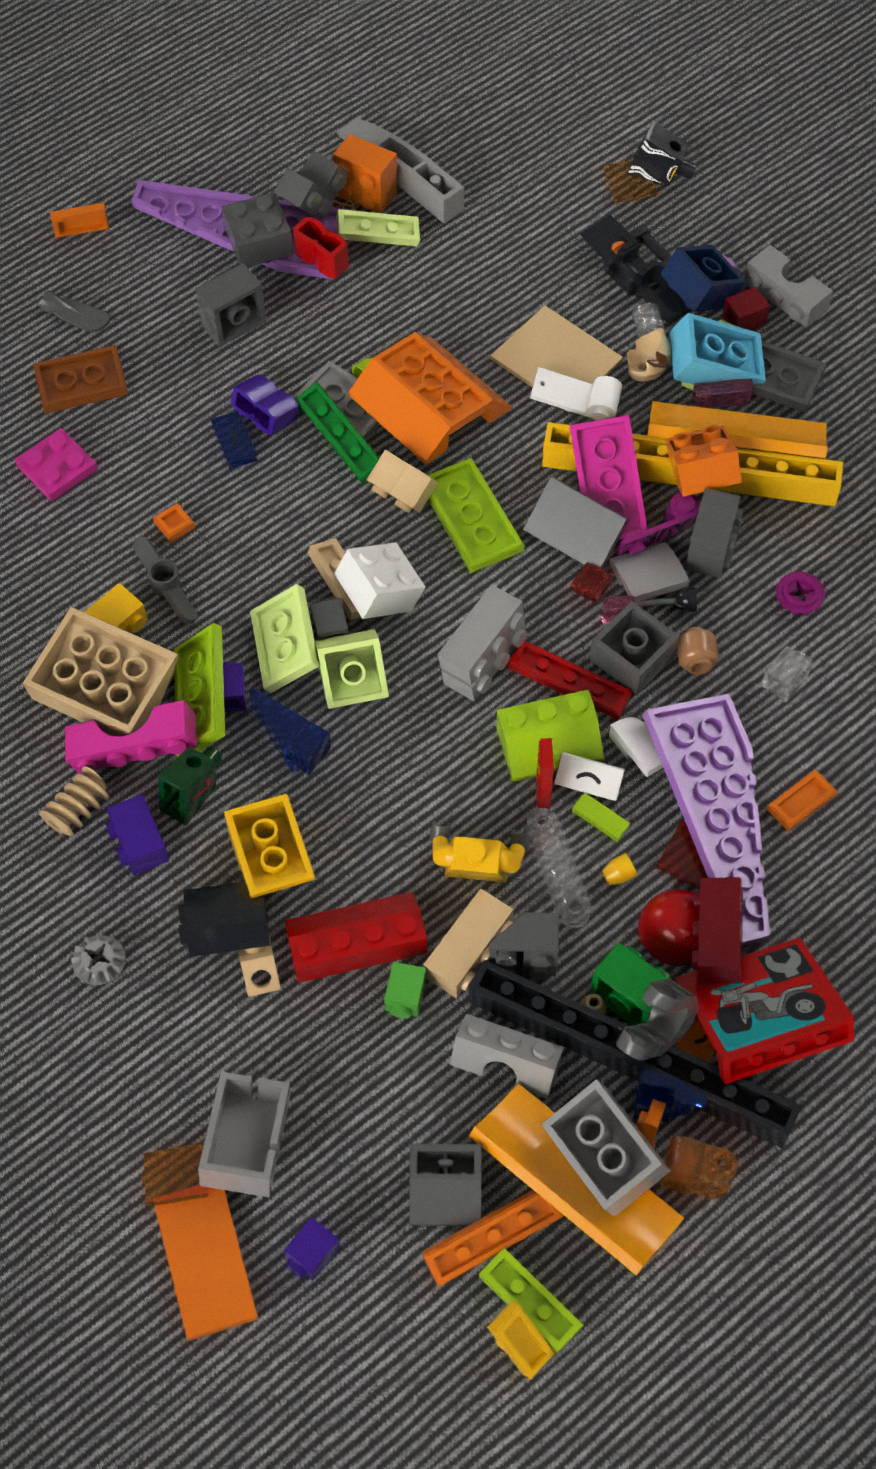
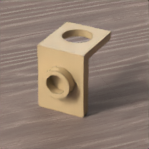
[238,936,281,997]

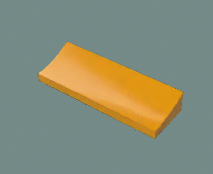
[647,401,828,458]
[469,1083,684,1275]

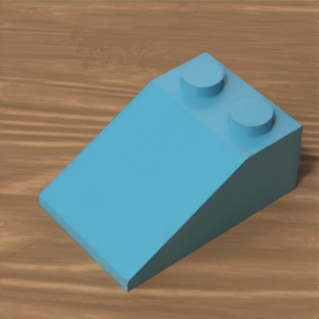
[669,313,766,386]

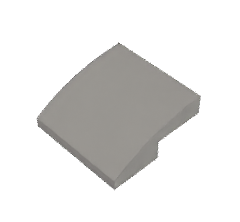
[609,542,690,603]

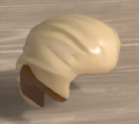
[627,328,672,382]

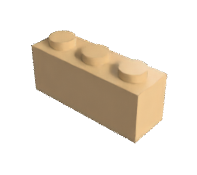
[423,888,514,999]

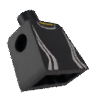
[627,121,697,186]

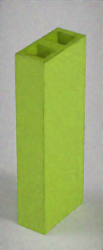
[572,793,631,842]

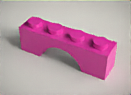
[65,700,197,773]

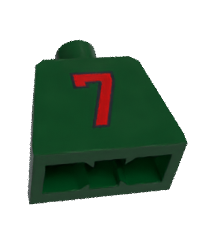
[158,747,222,826]

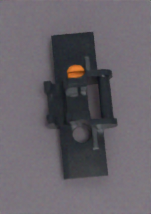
[581,215,688,323]

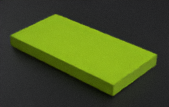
[428,458,524,573]
[174,623,225,757]

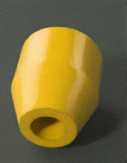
[602,853,638,885]

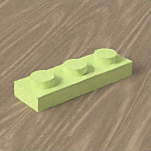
[336,209,420,246]

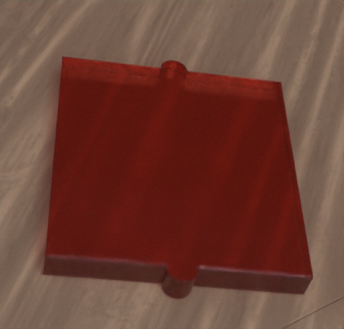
[656,820,708,889]

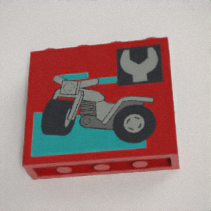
[675,937,855,1084]

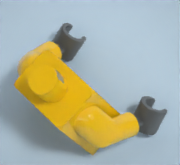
[430,821,530,883]

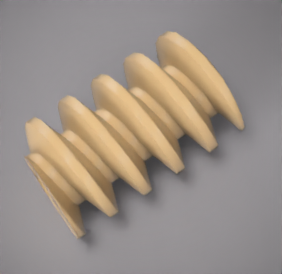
[39,766,109,837]

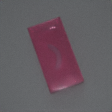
[692,378,753,408]

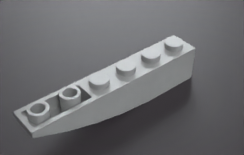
[337,118,464,224]

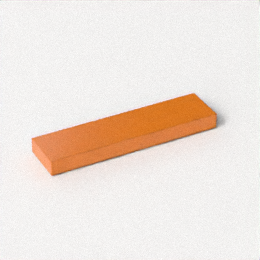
[421,1190,563,1287]

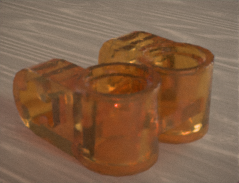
[660,1136,738,1200]

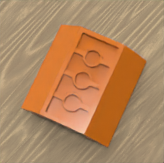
[349,332,511,465]

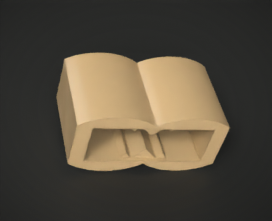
[367,450,438,513]

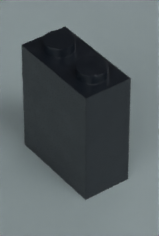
[178,881,270,957]

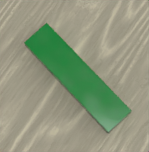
[295,382,380,485]

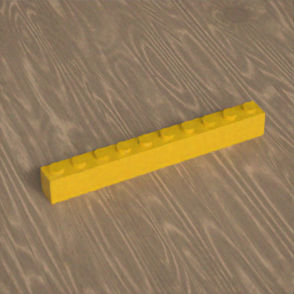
[542,422,843,507]

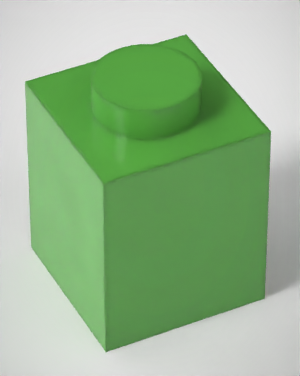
[384,962,427,1019]

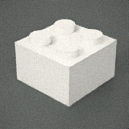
[334,542,425,619]

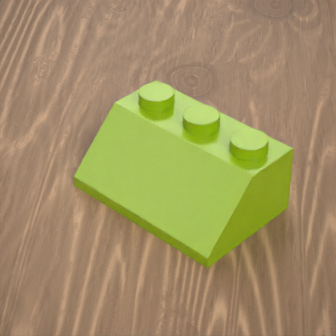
[496,690,604,782]

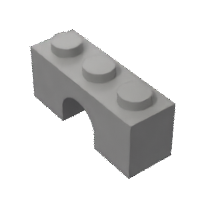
[744,245,833,328]
[450,1014,564,1099]

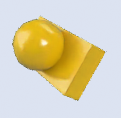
[487,1300,555,1380]

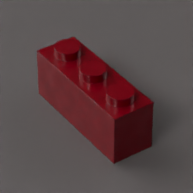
[692,877,743,983]

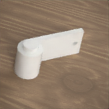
[530,367,622,421]

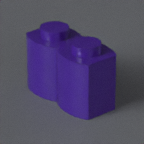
[231,374,299,435]

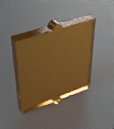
[603,160,658,204]
[141,1143,209,1207]

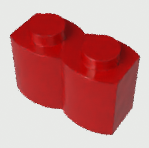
[293,217,349,279]

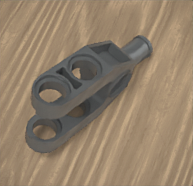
[616,979,699,1060]

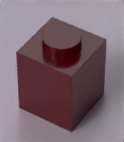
[723,287,770,331]

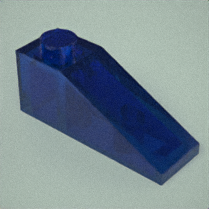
[249,687,331,775]

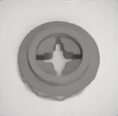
[71,932,125,985]

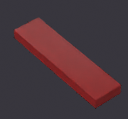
[508,640,633,720]

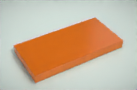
[153,1186,259,1341]

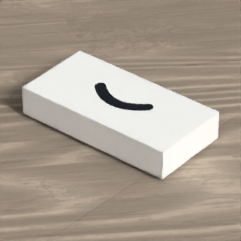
[554,752,625,801]

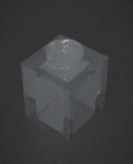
[761,646,813,703]

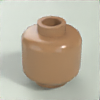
[677,627,719,675]

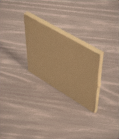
[490,305,623,412]

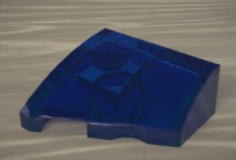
[633,1069,707,1122]

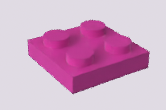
[14,428,98,502]

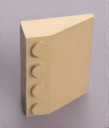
[22,607,179,737]

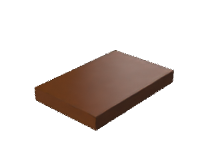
[33,345,129,414]

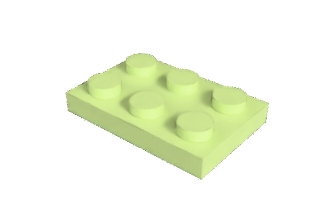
[250,584,319,693]

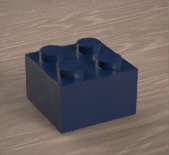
[660,244,746,312]

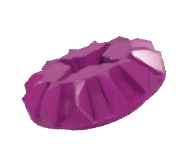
[776,572,825,616]

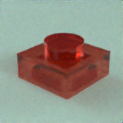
[571,562,613,604]

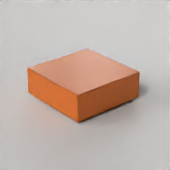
[153,503,195,543]

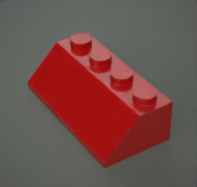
[284,892,428,983]

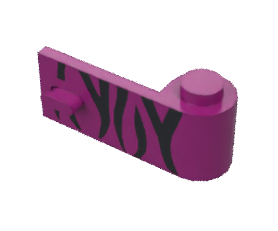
[616,492,700,556]

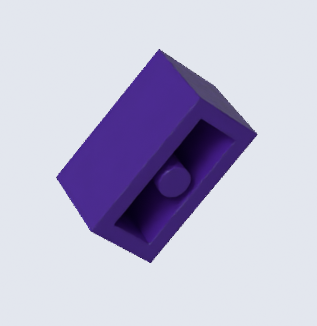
[105,794,169,875]

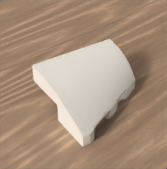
[609,717,663,777]

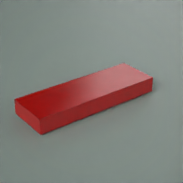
[536,738,554,812]

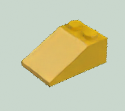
[224,794,315,899]

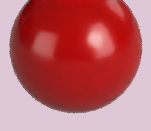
[638,889,699,966]

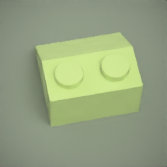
[315,629,389,709]

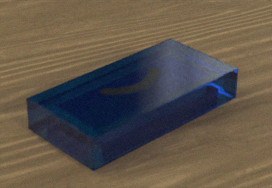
[211,411,257,469]

